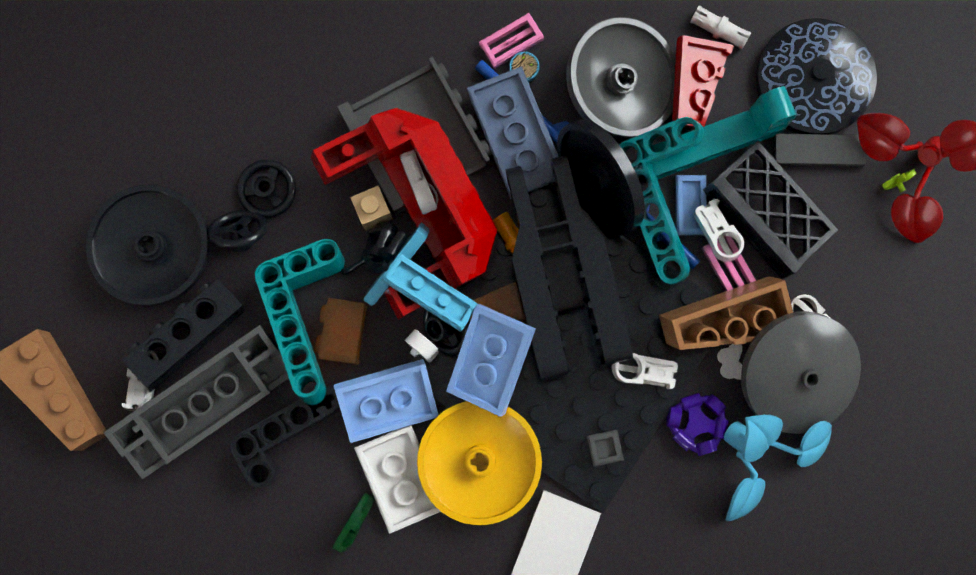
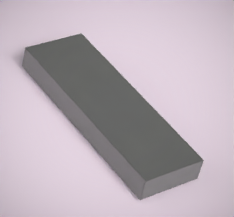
[774,134,866,167]

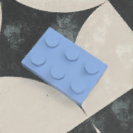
[446,304,536,417]
[334,359,438,443]

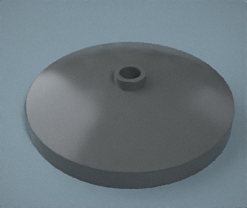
[566,18,676,138]
[741,311,861,434]

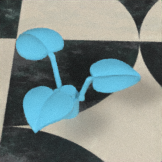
[724,415,832,522]

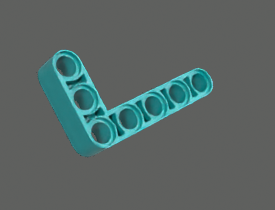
[636,86,797,182]
[619,117,704,284]
[255,239,345,405]

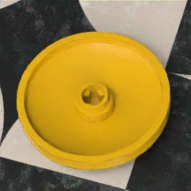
[417,401,542,525]

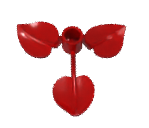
[857,113,976,243]

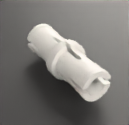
[690,5,751,50]

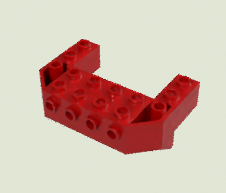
[310,108,497,320]

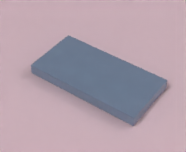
[466,66,559,200]

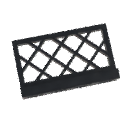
[703,141,838,279]

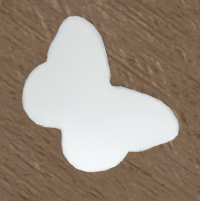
[717,344,742,380]

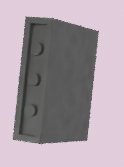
[337,56,492,216]

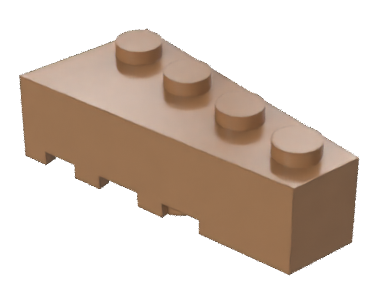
[659,276,794,350]
[0,329,106,451]

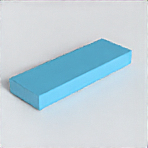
[363,223,430,306]
[381,253,479,332]

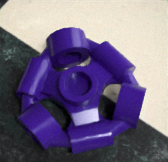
[666,393,729,456]

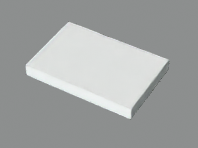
[354,425,441,534]
[511,490,601,575]

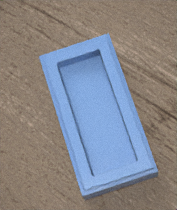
[675,175,707,236]

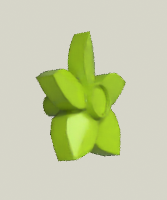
[882,169,917,193]

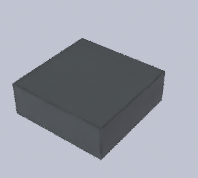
[586,430,624,467]

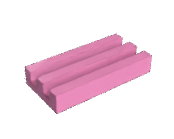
[479,13,544,69]
[701,236,756,291]

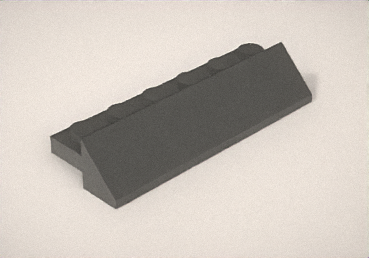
[103,325,289,479]

